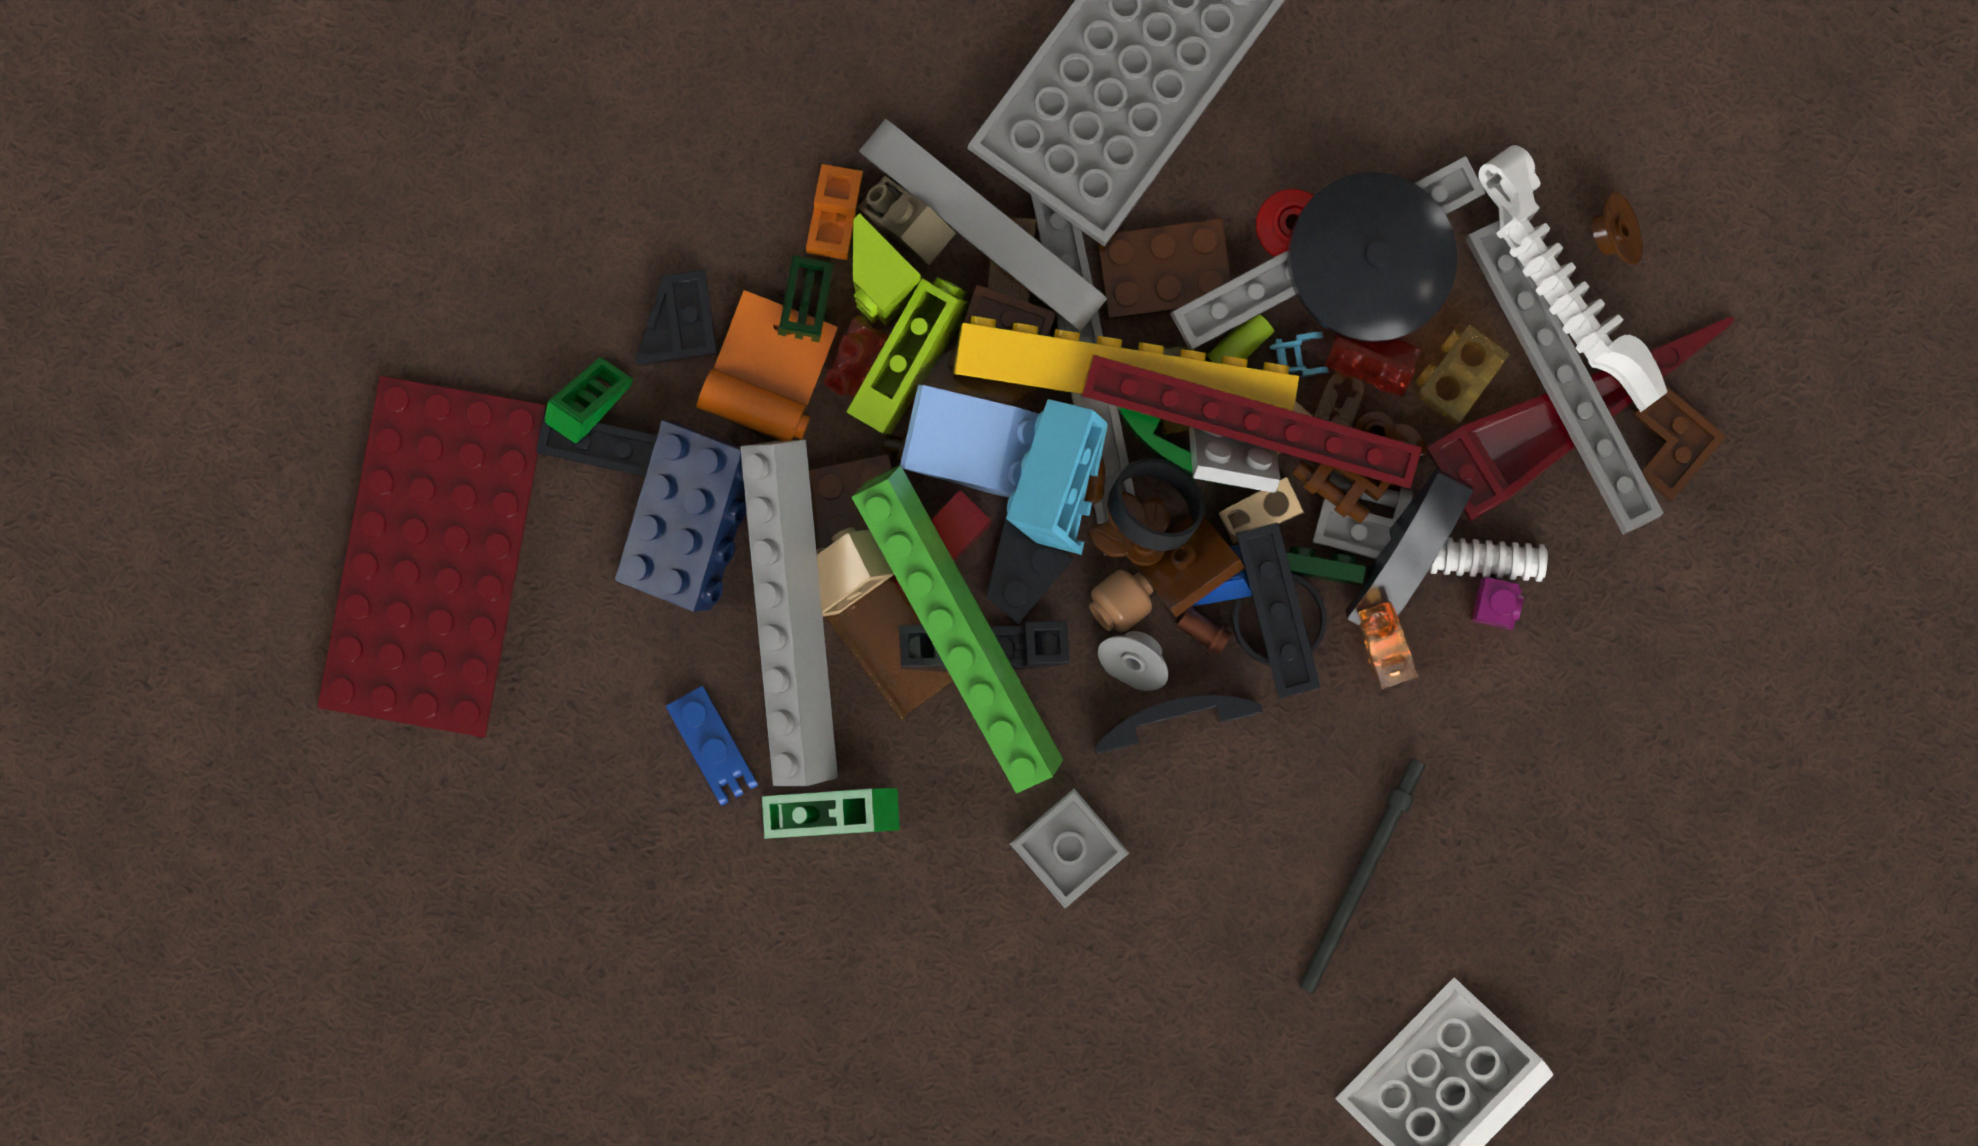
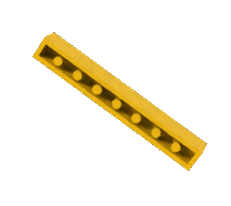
[953,316,1299,411]

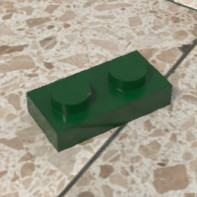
[1286,546,1366,586]

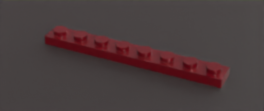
[1081,355,1422,489]

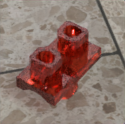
[824,315,889,398]

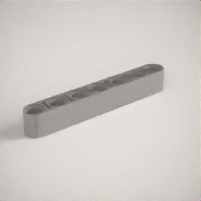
[859,118,1107,331]

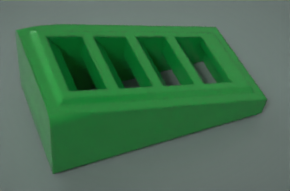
[545,357,633,443]

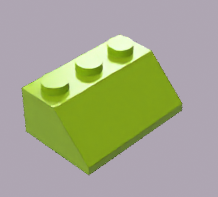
[853,213,921,326]

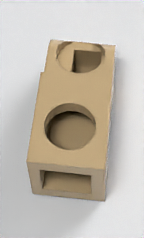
[1218,477,1305,544]

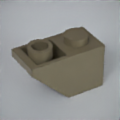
[858,175,956,265]

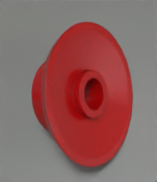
[1256,189,1314,257]

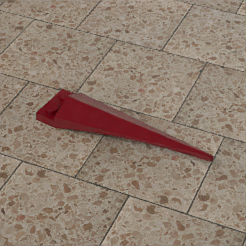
[1426,317,1734,522]

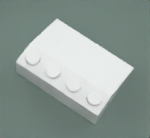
[1335,978,1554,1146]

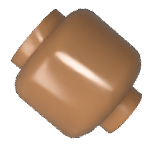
[1089,569,1153,632]

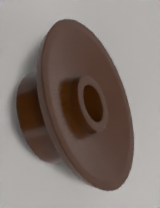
[1592,192,1643,265]

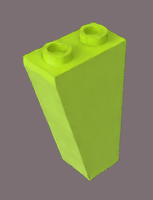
[847,277,969,435]

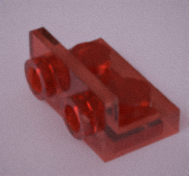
[1325,335,1421,397]

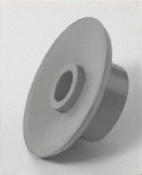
[1098,631,1168,691]

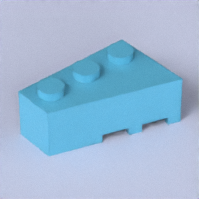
[1006,399,1108,555]

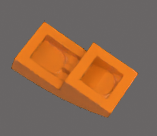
[806,164,863,260]

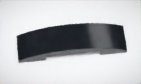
[898,621,1070,672]
[1094,695,1263,755]

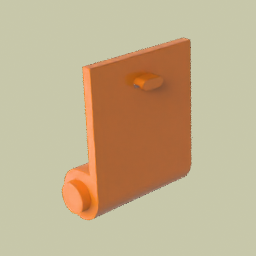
[696,290,838,441]

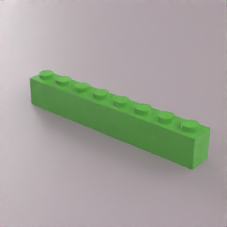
[852,465,1063,794]

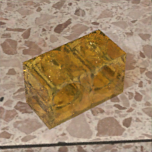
[1415,324,1510,426]

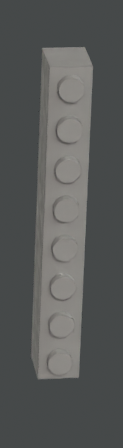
[740,439,838,786]

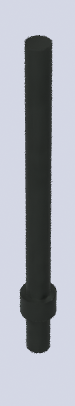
[1299,758,1426,994]

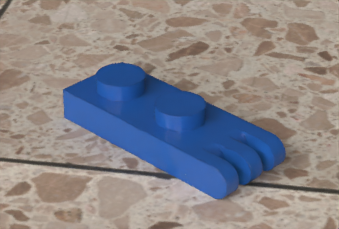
[666,685,759,806]

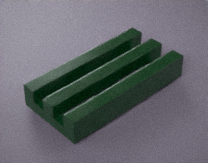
[778,255,834,343]

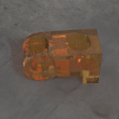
[1357,601,1418,689]

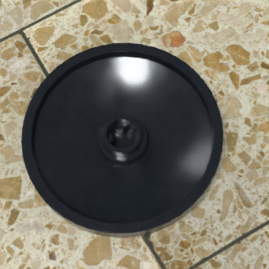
[1287,172,1457,343]

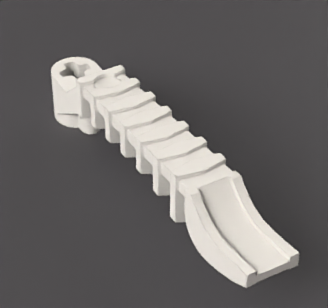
[1479,145,1667,412]

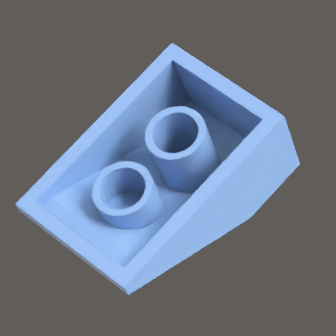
[900,385,1039,497]

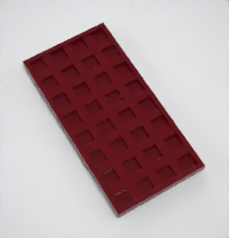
[317,376,547,738]

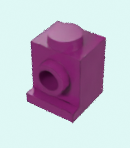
[1471,577,1524,630]

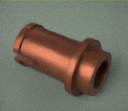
[1176,606,1233,655]

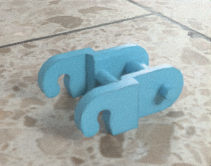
[1269,332,1329,377]

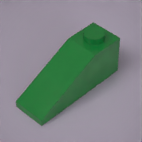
[762,788,900,839]

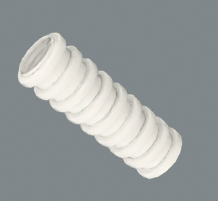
[1429,537,1548,582]

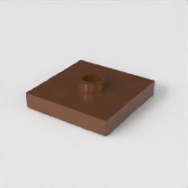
[1133,515,1245,617]

